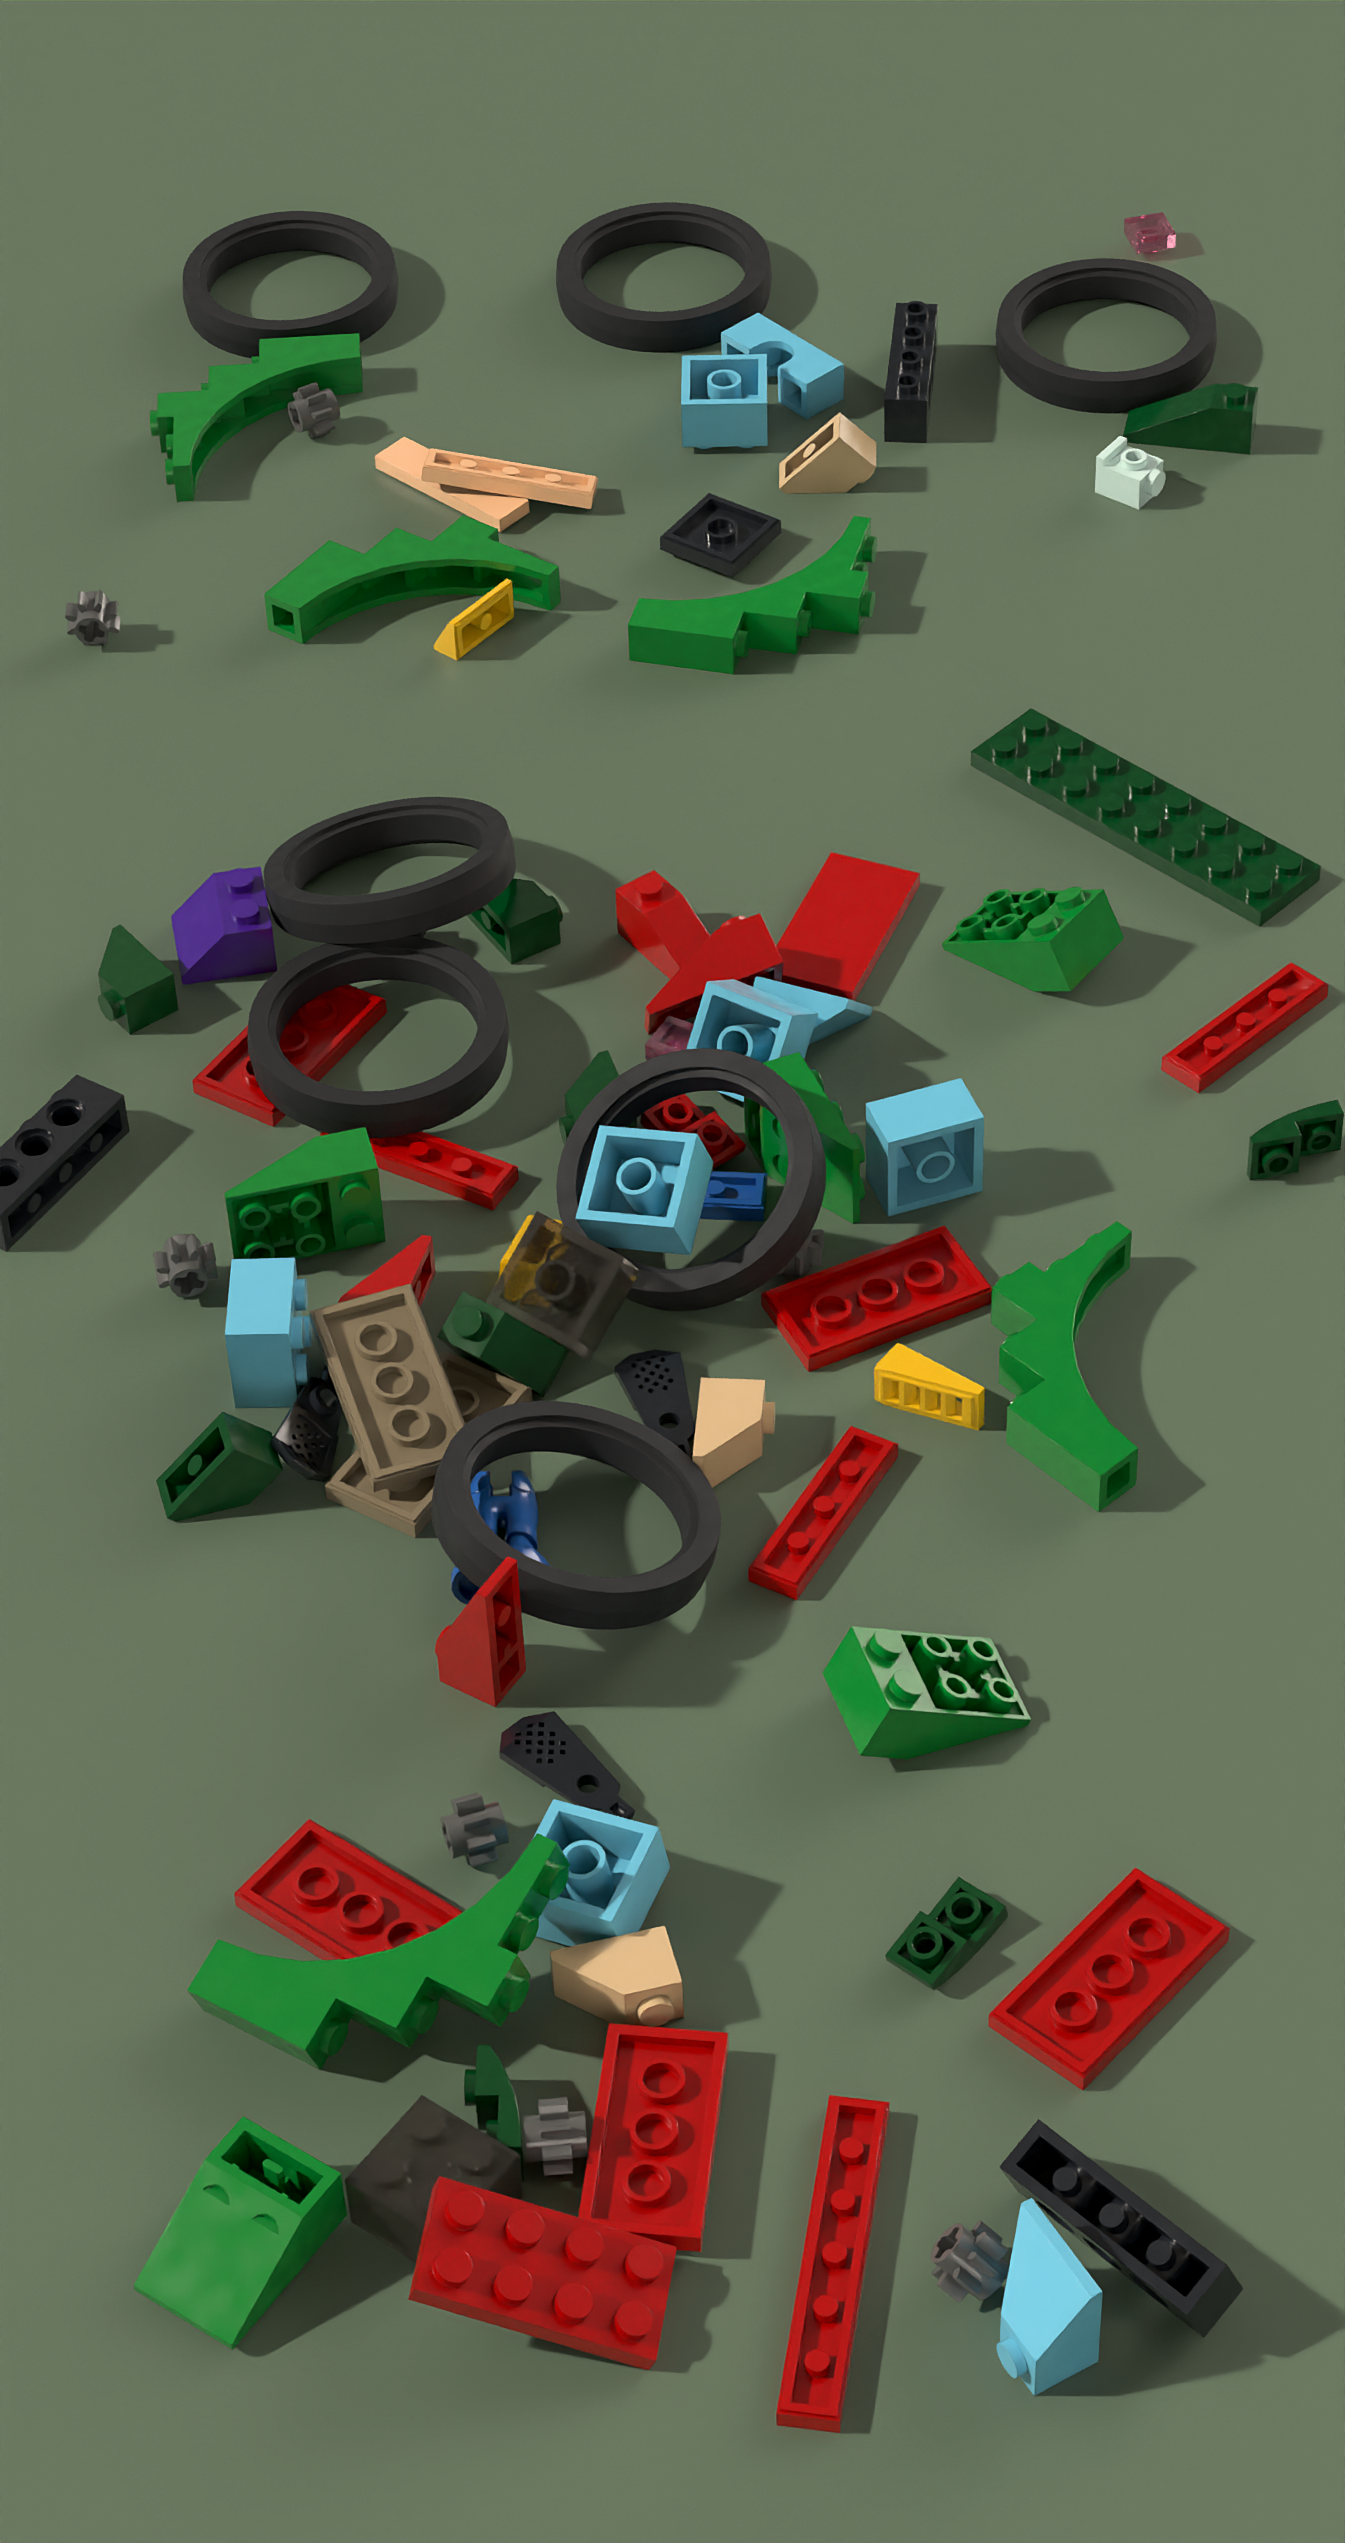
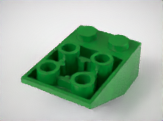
[942,887,1124,992]
[744,1052,865,1224]
[224,1127,386,1260]
[822,1626,1031,1759]
[133,2116,347,2350]

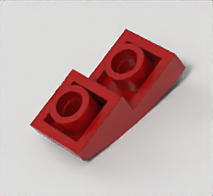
[640,1094,746,1170]

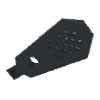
[614,1349,695,1461]
[269,1364,343,1482]
[499,1711,635,1820]

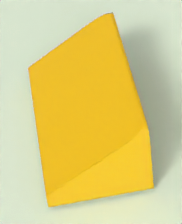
[434,579,515,661]

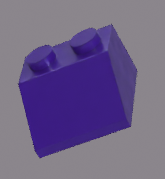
[171,866,277,985]

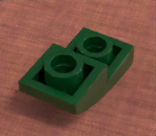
[1247,1100,1344,1181]
[885,1877,1008,1991]
[464,2045,524,2182]

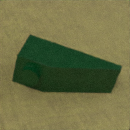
[1123,383,1258,455]

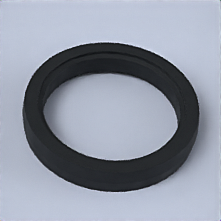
[556,202,772,353]
[183,211,398,359]
[995,258,1217,413]
[263,797,516,944]
[248,936,509,1138]
[556,1048,826,1311]
[431,1401,721,1630]

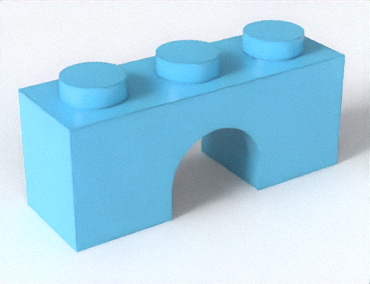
[721,313,844,419]

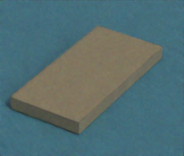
[309,1284,465,1492]
[325,1351,533,1538]

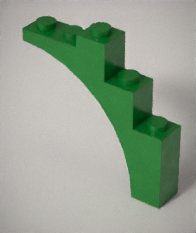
[150,333,363,502]
[264,515,561,644]
[628,516,877,675]
[991,1221,1138,1512]
[187,1833,570,2070]

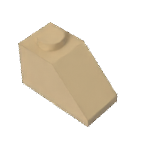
[779,412,876,494]
[692,1377,775,1488]
[549,1926,684,2027]

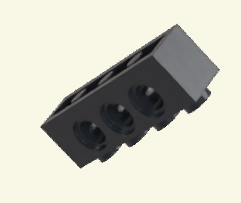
[884,301,938,443]
[0,1074,130,1252]
[999,2119,1243,2338]

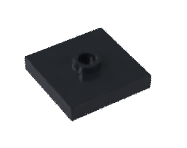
[660,493,781,577]

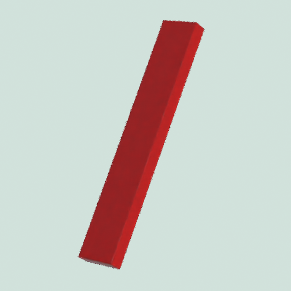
[776,2095,890,2433]

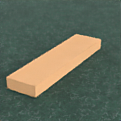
[375,437,530,532]
[421,448,598,509]

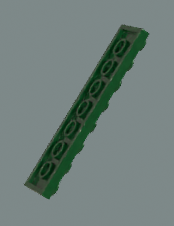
[971,708,1321,927]

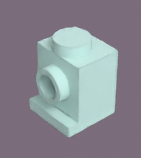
[1095,436,1166,510]

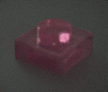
[1124,212,1176,254]
[645,1015,694,1060]

